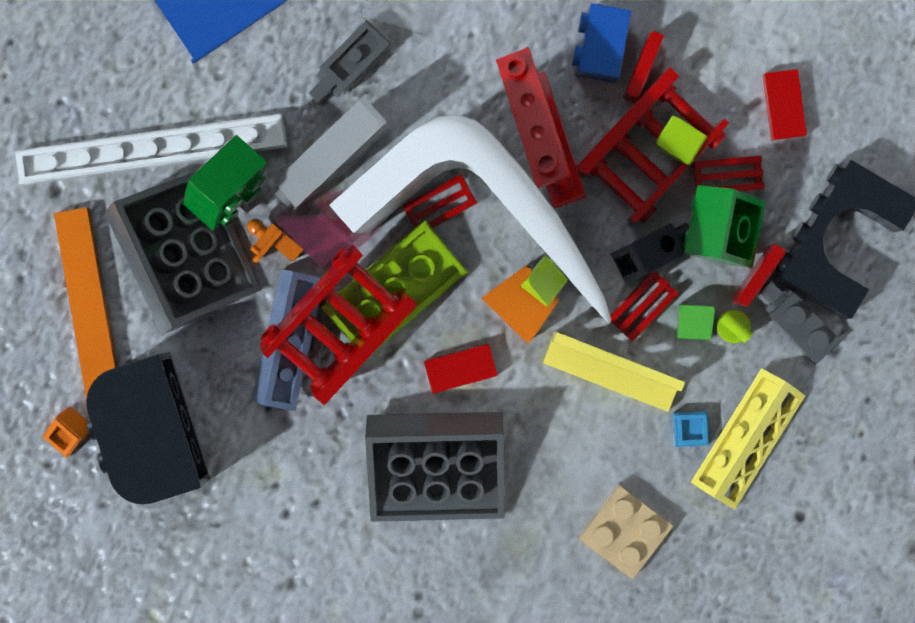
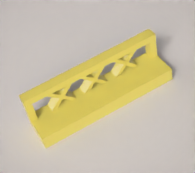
[542,332,685,412]
[691,368,805,510]

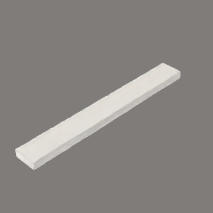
[15,114,288,185]

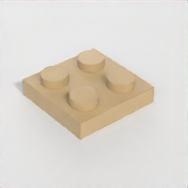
[578,484,673,580]

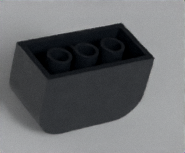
[86,352,211,504]

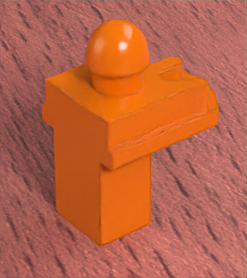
[247,219,304,263]

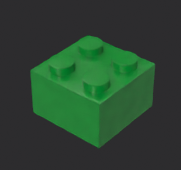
[183,134,268,231]
[684,185,766,269]

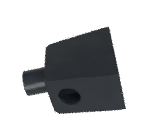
[610,222,690,283]

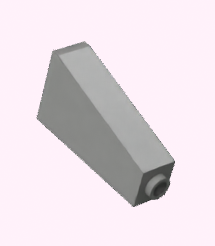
[274,96,390,210]

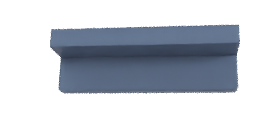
[252,269,321,411]

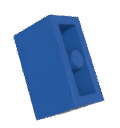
[572,3,631,83]

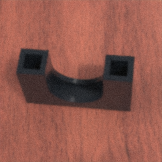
[774,160,915,319]

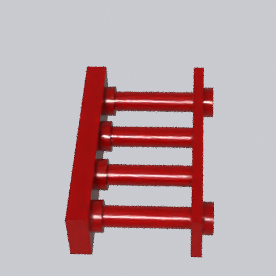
[496,47,587,209]
[577,67,729,225]
[259,244,418,405]

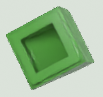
[677,305,715,340]

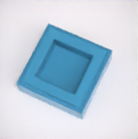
[673,411,710,447]

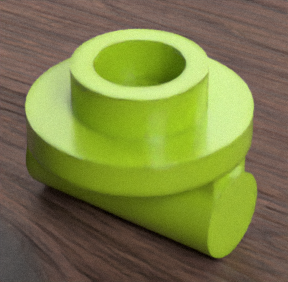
[716,310,753,343]

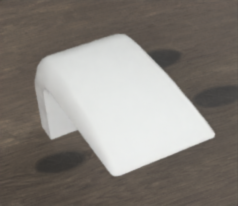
[330,115,611,324]

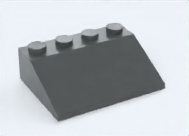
[104,171,262,335]
[365,412,505,522]

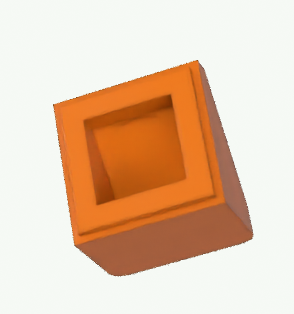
[42,407,89,459]

